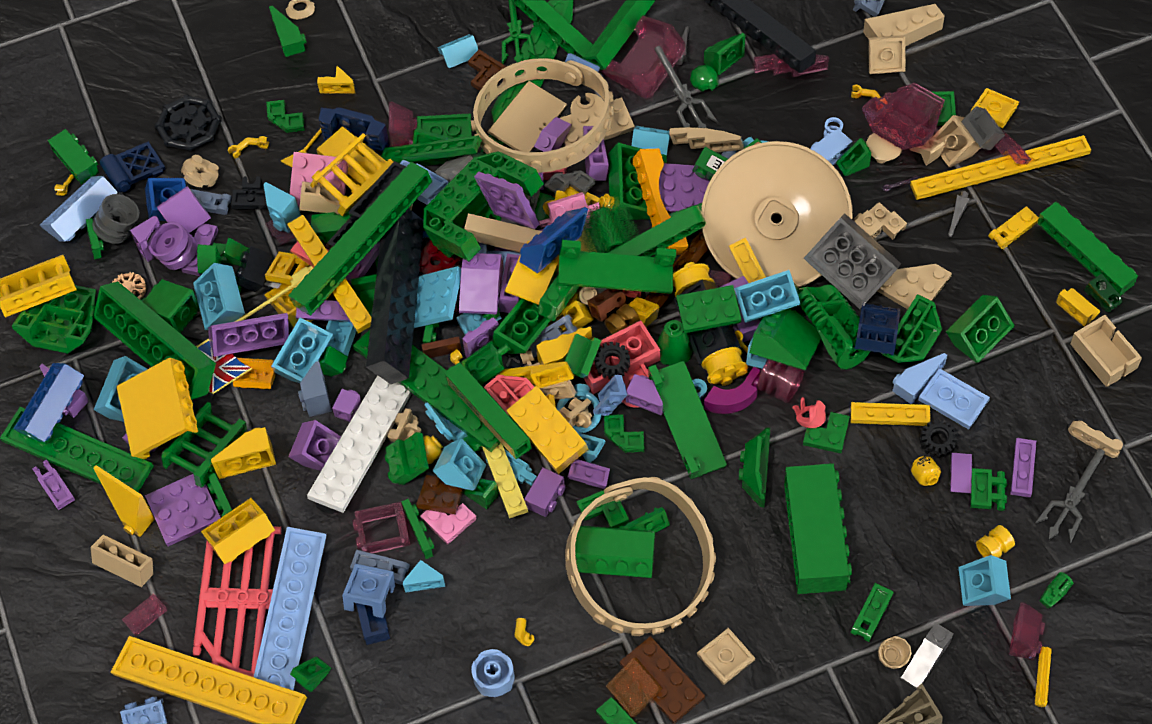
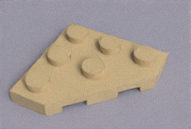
[877,264,952,309]

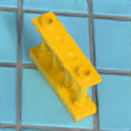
[310,133,393,216]
[0,255,77,317]

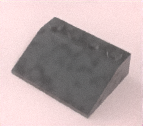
[803,213,901,309]

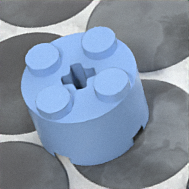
[471,649,515,697]

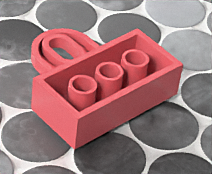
[583,321,660,408]

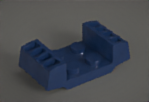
[319,107,390,155]
[855,302,900,355]

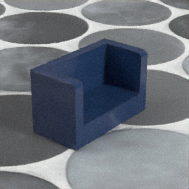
[356,603,390,645]

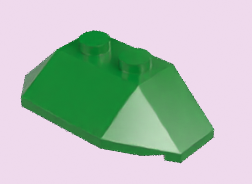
[881,294,942,363]
[739,428,770,508]

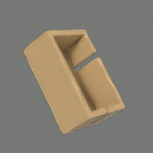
[1070,315,1142,387]

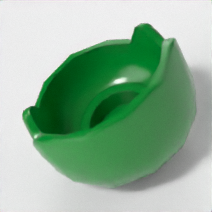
[690,65,719,92]

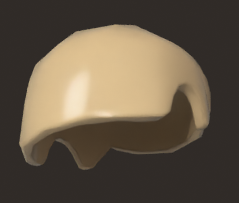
[878,636,912,669]

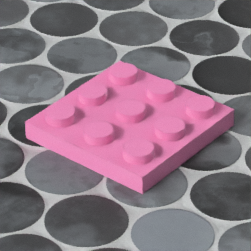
[290,152,348,208]

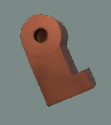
[587,289,626,322]

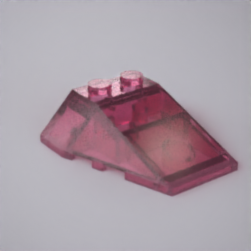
[862,82,945,150]

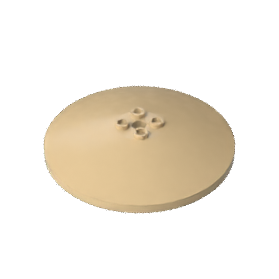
[701,141,852,288]

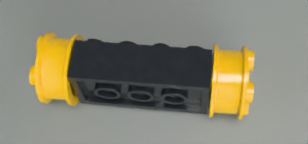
[673,262,748,386]

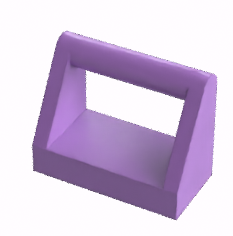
[130,216,161,262]

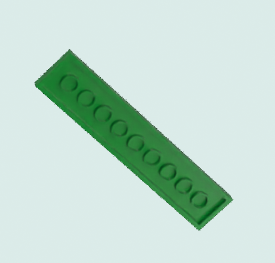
[353,330,501,452]

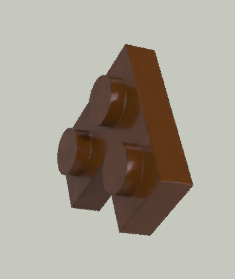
[468,50,507,91]

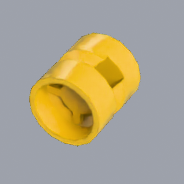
[976,525,1015,558]

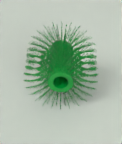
[581,198,638,253]

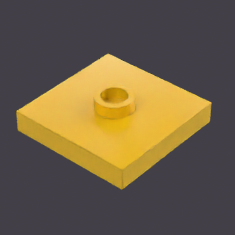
[970,88,1019,128]

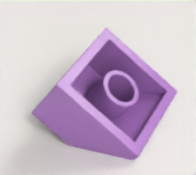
[288,420,341,471]

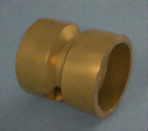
[604,304,640,335]

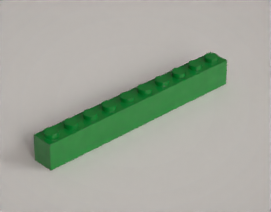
[288,162,432,316]

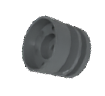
[92,194,140,244]

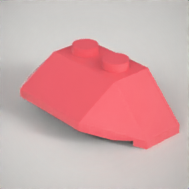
[484,375,534,414]

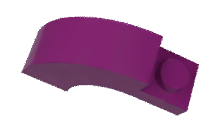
[704,367,761,414]

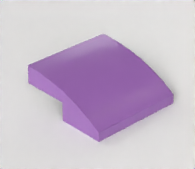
[157,186,211,233]

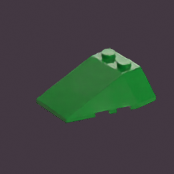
[12,285,96,354]

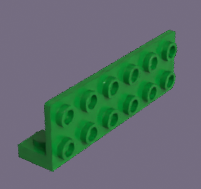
[558,240,676,294]
[648,361,727,480]

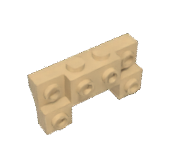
[853,202,907,240]

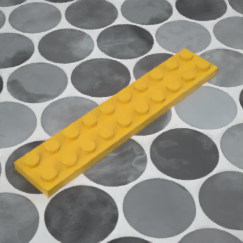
[111,636,307,724]

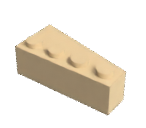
[863,4,945,46]

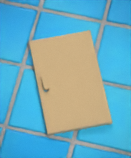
[488,81,567,152]

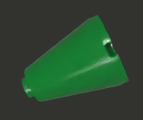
[656,320,693,365]

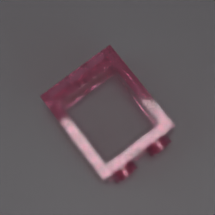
[352,502,411,553]

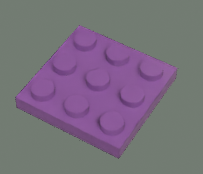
[659,163,710,214]
[474,172,539,229]
[145,474,221,547]

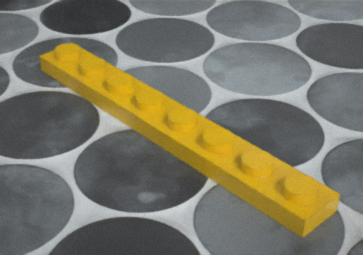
[287,215,372,334]

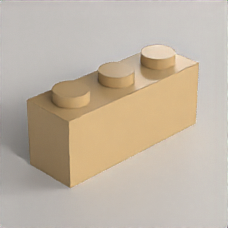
[91,535,153,587]

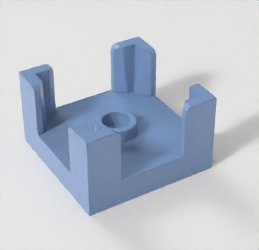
[342,564,395,618]

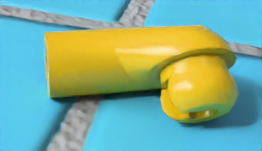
[514,618,534,646]

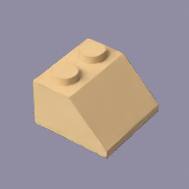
[932,115,980,167]

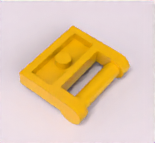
[265,251,309,286]

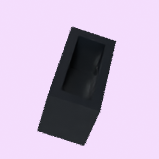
[235,246,271,293]

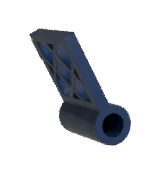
[100,141,165,192]

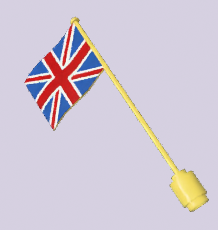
[196,266,313,394]

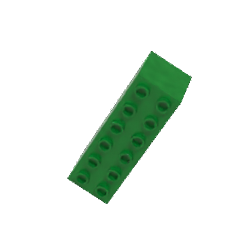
[784,463,852,594]

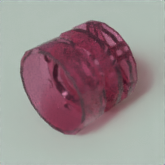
[757,359,805,404]

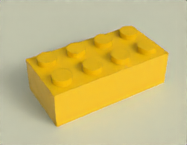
[506,386,589,474]

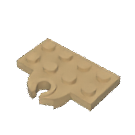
[560,93,635,146]

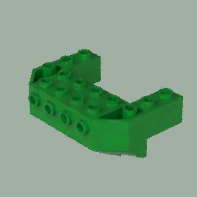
[423,151,544,262]

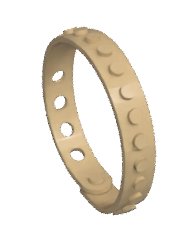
[471,59,614,173]
[565,477,716,636]

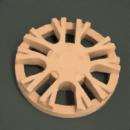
[112,272,146,300]

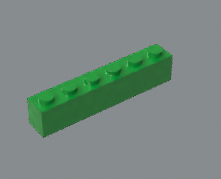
[1037,202,1138,296]

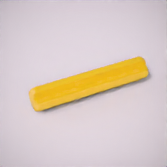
[1035,647,1051,707]

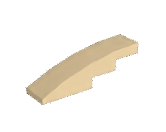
[670,127,744,152]

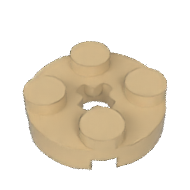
[181,155,219,188]

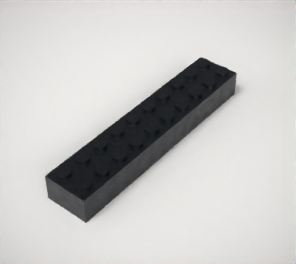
[366,208,424,384]

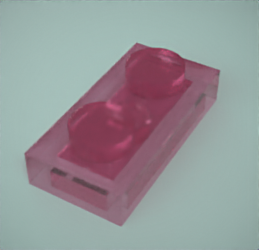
[122,594,167,636]

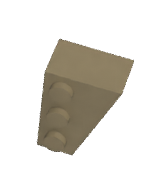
[878,683,943,724]

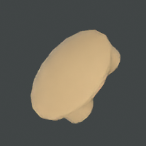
[866,130,902,164]

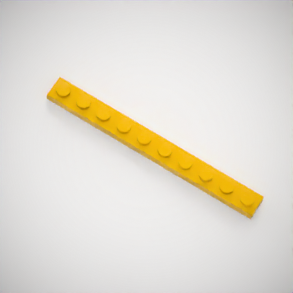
[910,135,1091,200]

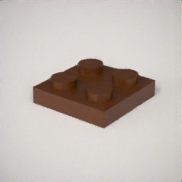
[417,475,464,515]

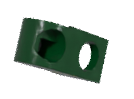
[1084,273,1122,312]

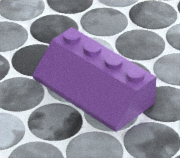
[208,313,289,357]

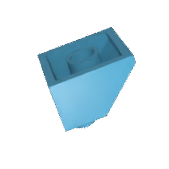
[263,182,301,233]
[433,438,486,490]
[959,555,1011,606]

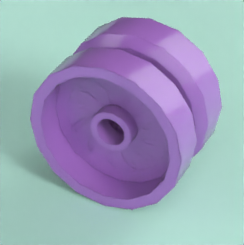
[148,222,197,270]

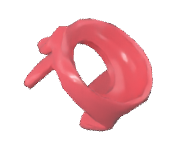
[793,397,826,428]

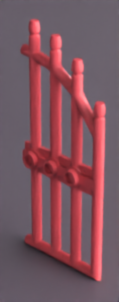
[193,525,282,677]

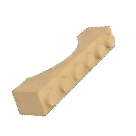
[299,181,413,214]

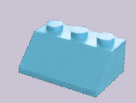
[193,263,245,330]
[734,270,800,323]
[271,318,333,383]
[94,356,147,422]

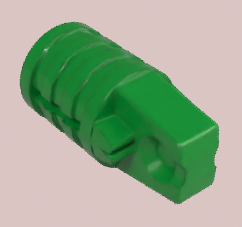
[1039,572,1074,609]

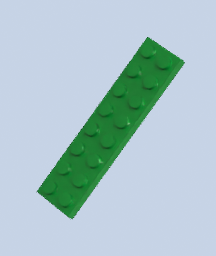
[0,407,154,492]

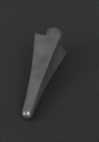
[674,26,689,65]
[948,191,970,237]

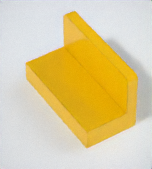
[1056,288,1100,327]

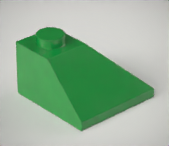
[704,33,745,76]

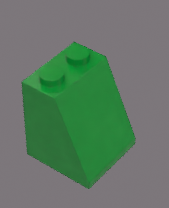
[142,279,200,333]

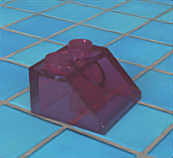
[389,102,417,147]
[1009,602,1045,660]

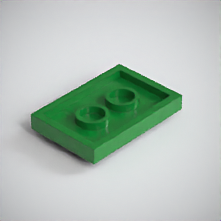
[676,285,742,333]

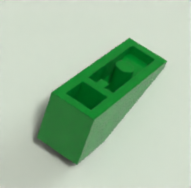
[269,6,307,57]

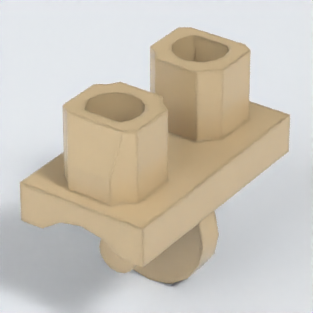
[559,397,592,428]
[387,408,422,442]

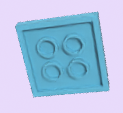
[414,266,461,328]

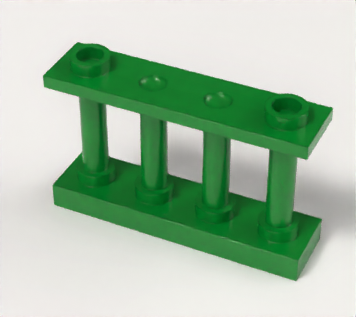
[161,402,247,488]

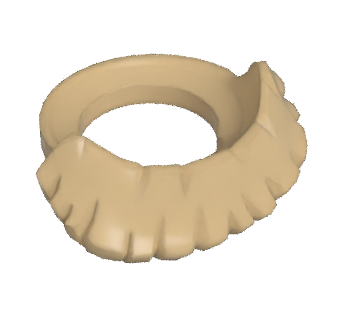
[286,0,315,20]

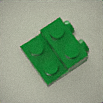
[385,432,429,485]

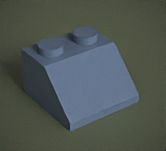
[298,361,332,417]

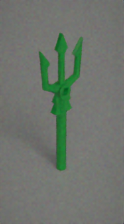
[502,0,536,64]

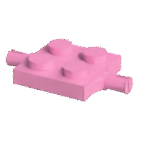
[539,192,600,230]

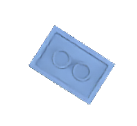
[918,368,990,430]

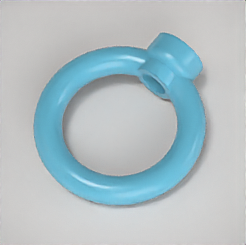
[556,384,602,433]

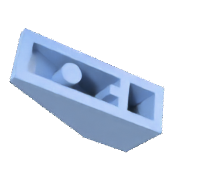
[892,353,947,404]

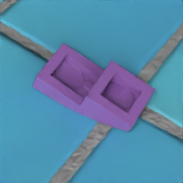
[950,453,972,493]

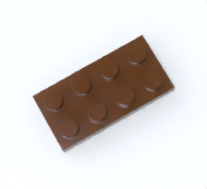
[619,636,705,724]

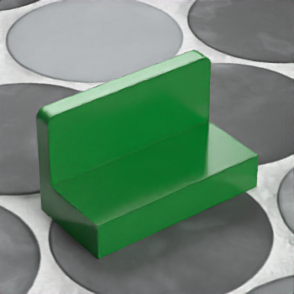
[564,334,602,378]

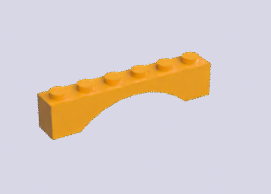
[633,148,688,255]

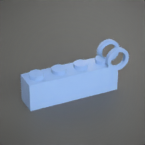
[810,117,853,165]

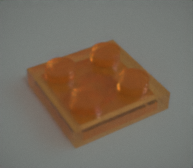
[606,657,663,717]

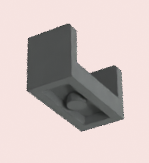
[961,106,1005,150]

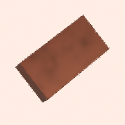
[422,337,462,358]

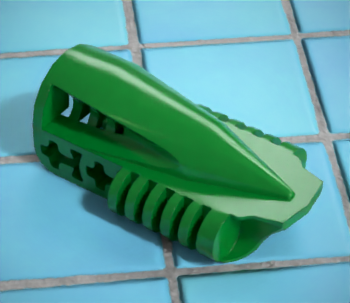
[798,285,870,369]

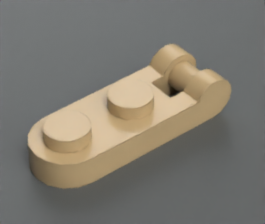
[1068,421,1123,458]

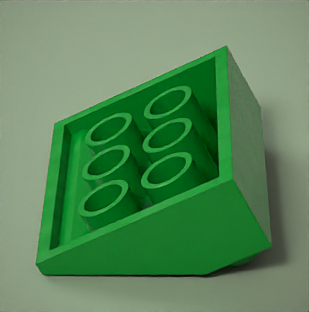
[608,143,667,220]
[749,307,821,370]

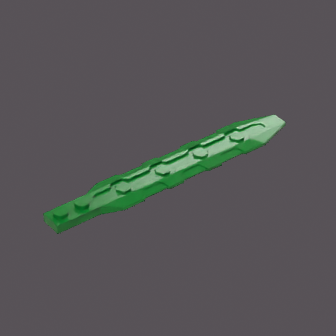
[481,0,573,152]

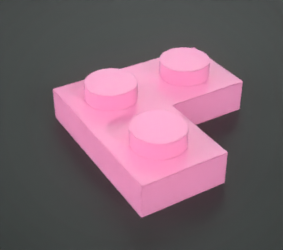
[420,503,477,545]

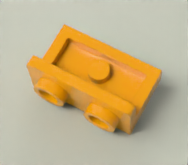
[233,358,276,389]

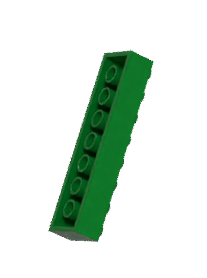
[93,281,216,400]

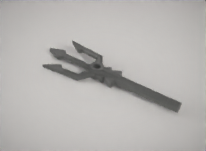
[654,46,718,128]
[1034,449,1105,544]

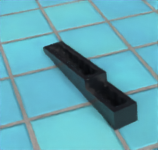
[327,161,406,249]

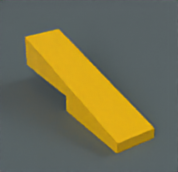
[496,361,574,388]

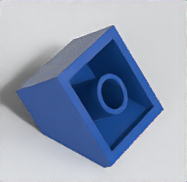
[145,178,186,221]

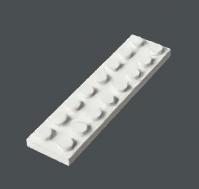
[307,376,412,513]

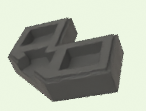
[544,170,595,196]

